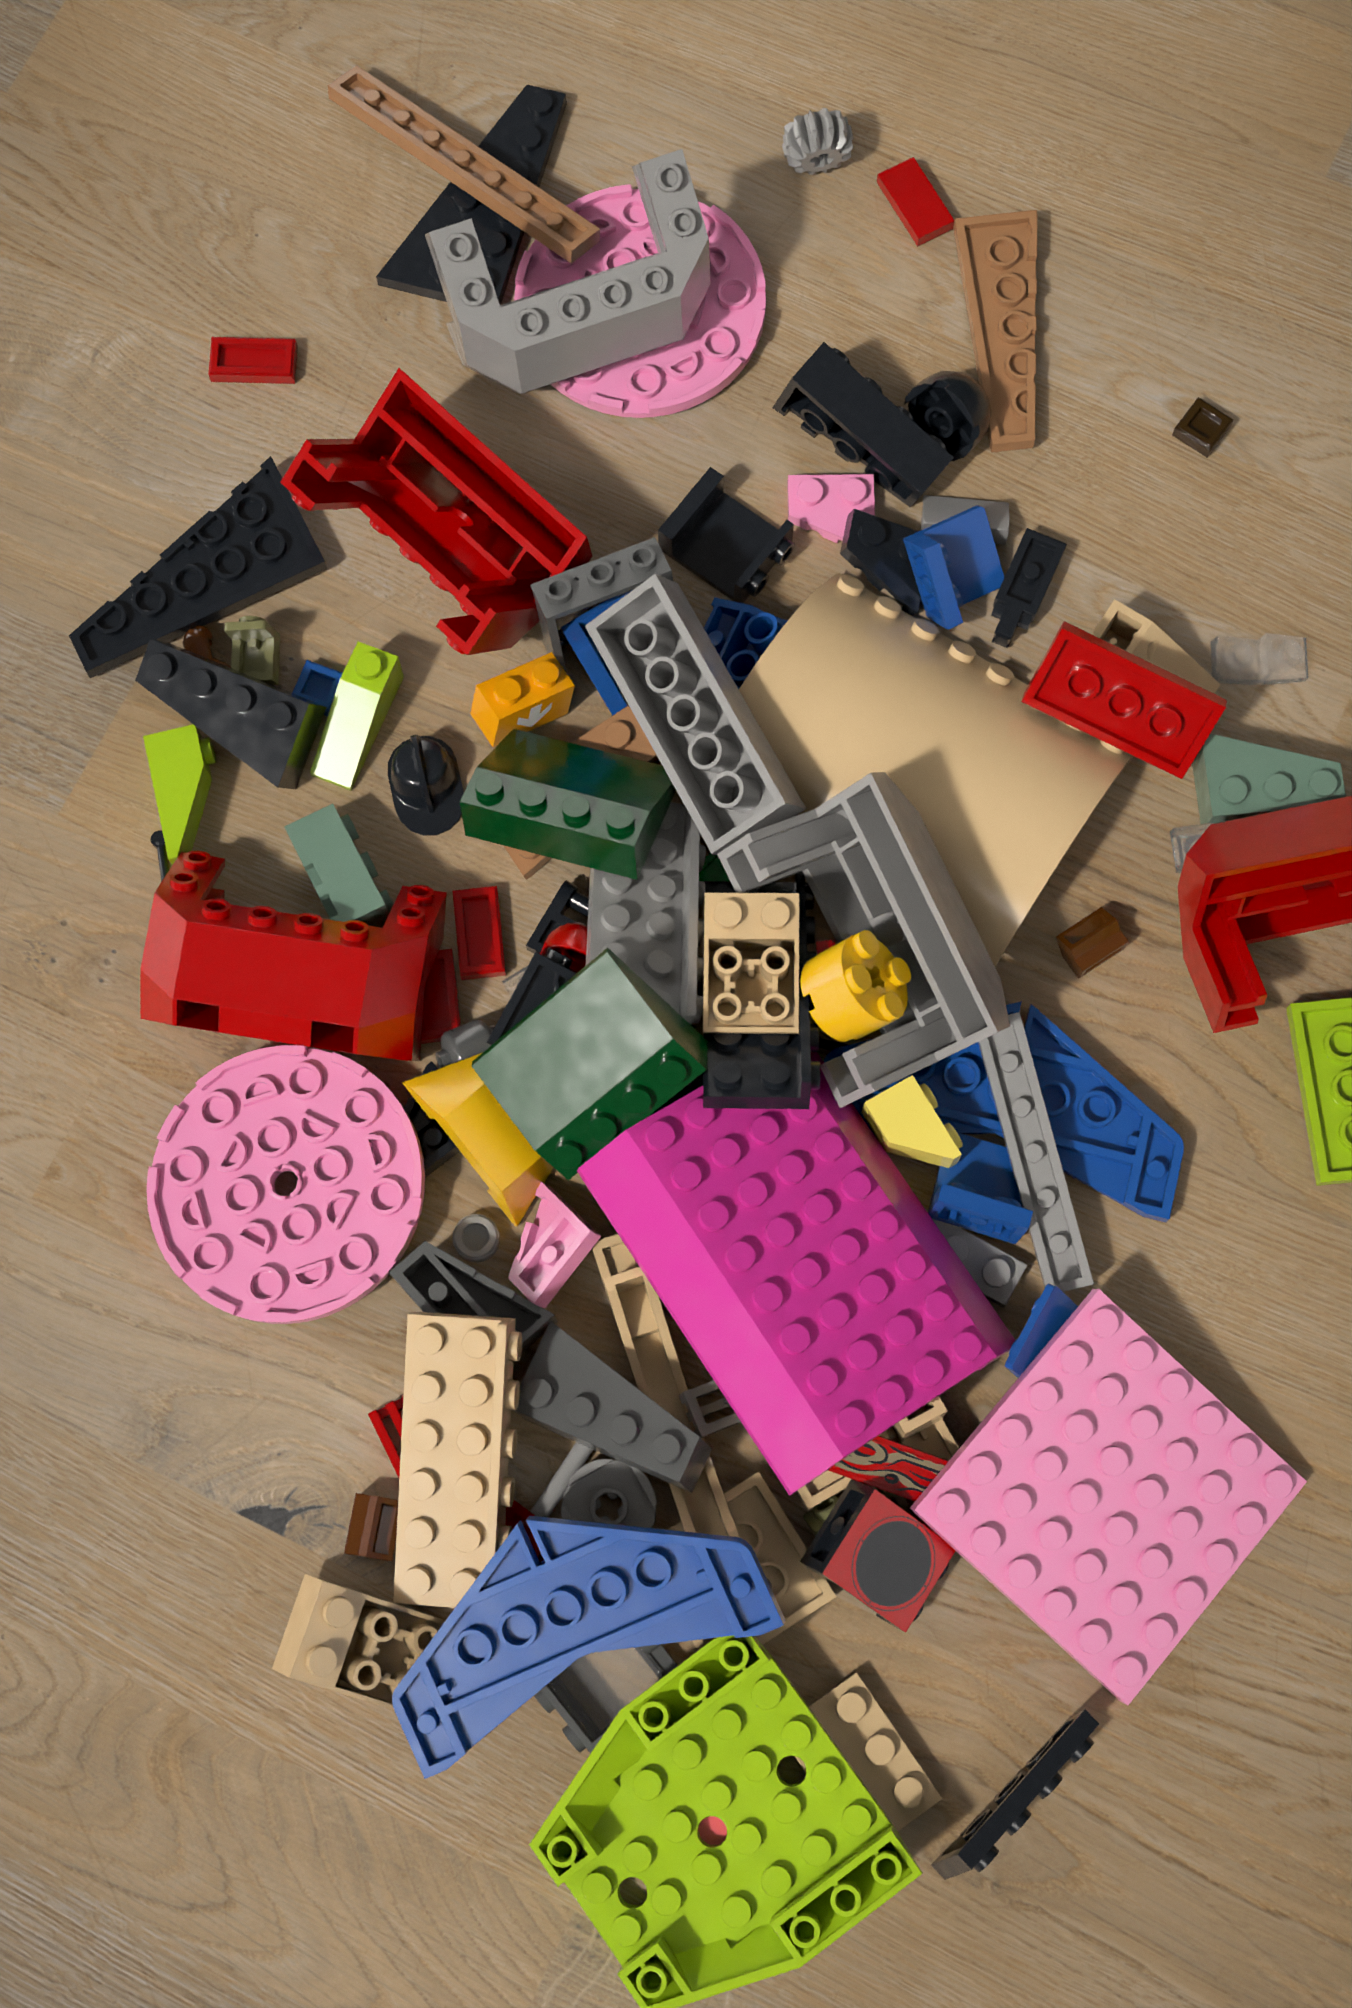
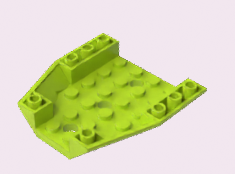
[529,1635,923,2008]

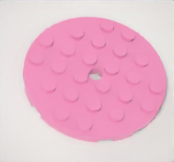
[514,184,766,418]
[147,1045,425,1324]

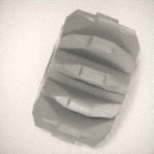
[782,108,854,175]

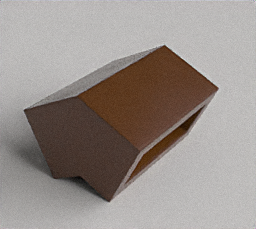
[1056,907,1129,979]
[344,1493,398,1562]

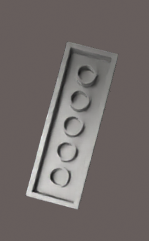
[585,574,806,855]

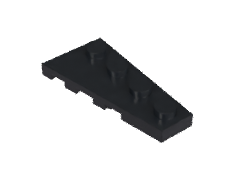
[931,1709,1099,1880]

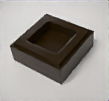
[1172,397,1233,458]

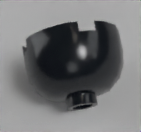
[904,371,992,461]

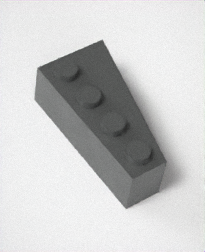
[513,1321,712,1493]

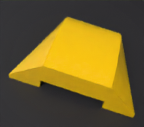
[402,1052,554,1227]

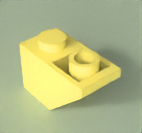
[861,1075,963,1168]

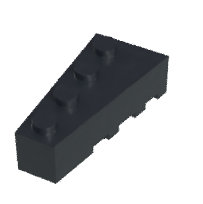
[772,342,954,507]
[135,639,326,789]

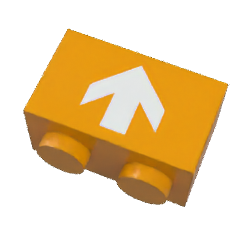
[470,652,575,747]

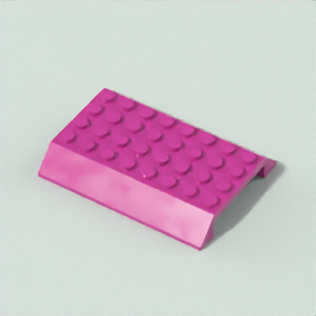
[577,1052,1015,1496]

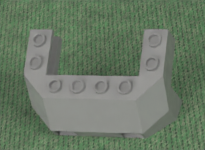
[425,149,711,394]
[717,772,1010,1108]

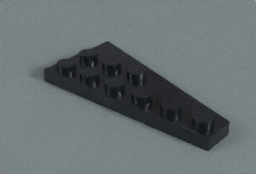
[376,85,567,305]
[69,456,327,678]

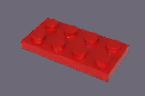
[1021,621,1227,779]

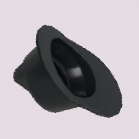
[388,735,464,836]

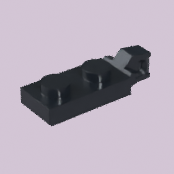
[991,528,1067,649]

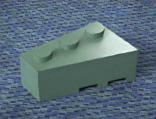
[1192,734,1346,833]
[284,803,394,928]

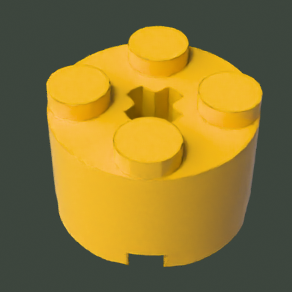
[800,930,911,1042]

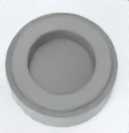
[452,1214,500,1263]

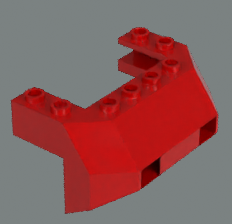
[280,368,593,655]
[1178,796,1352,1033]
[140,851,447,1061]

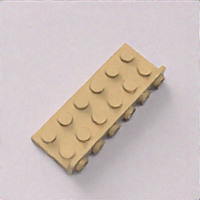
[393,1311,522,1608]

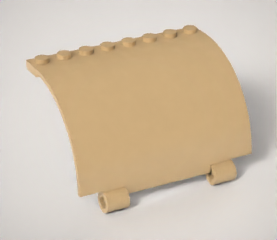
[739,573,1133,967]

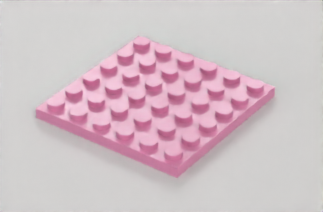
[910,1289,1307,1705]

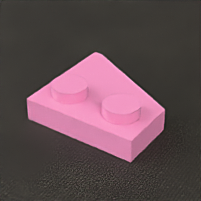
[787,474,875,544]
[508,1182,601,1309]

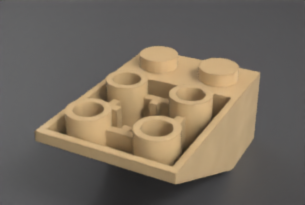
[1092,599,1220,694]
[703,893,799,1034]
[272,1574,446,1710]

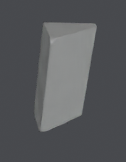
[920,495,1009,545]

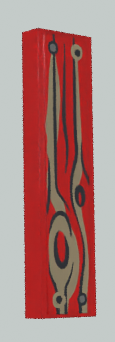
[828,1436,949,1501]

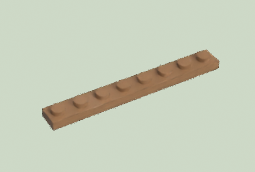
[328,65,600,264]

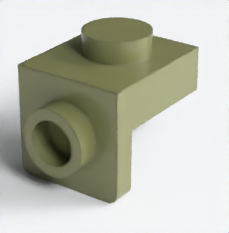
[224,616,280,685]

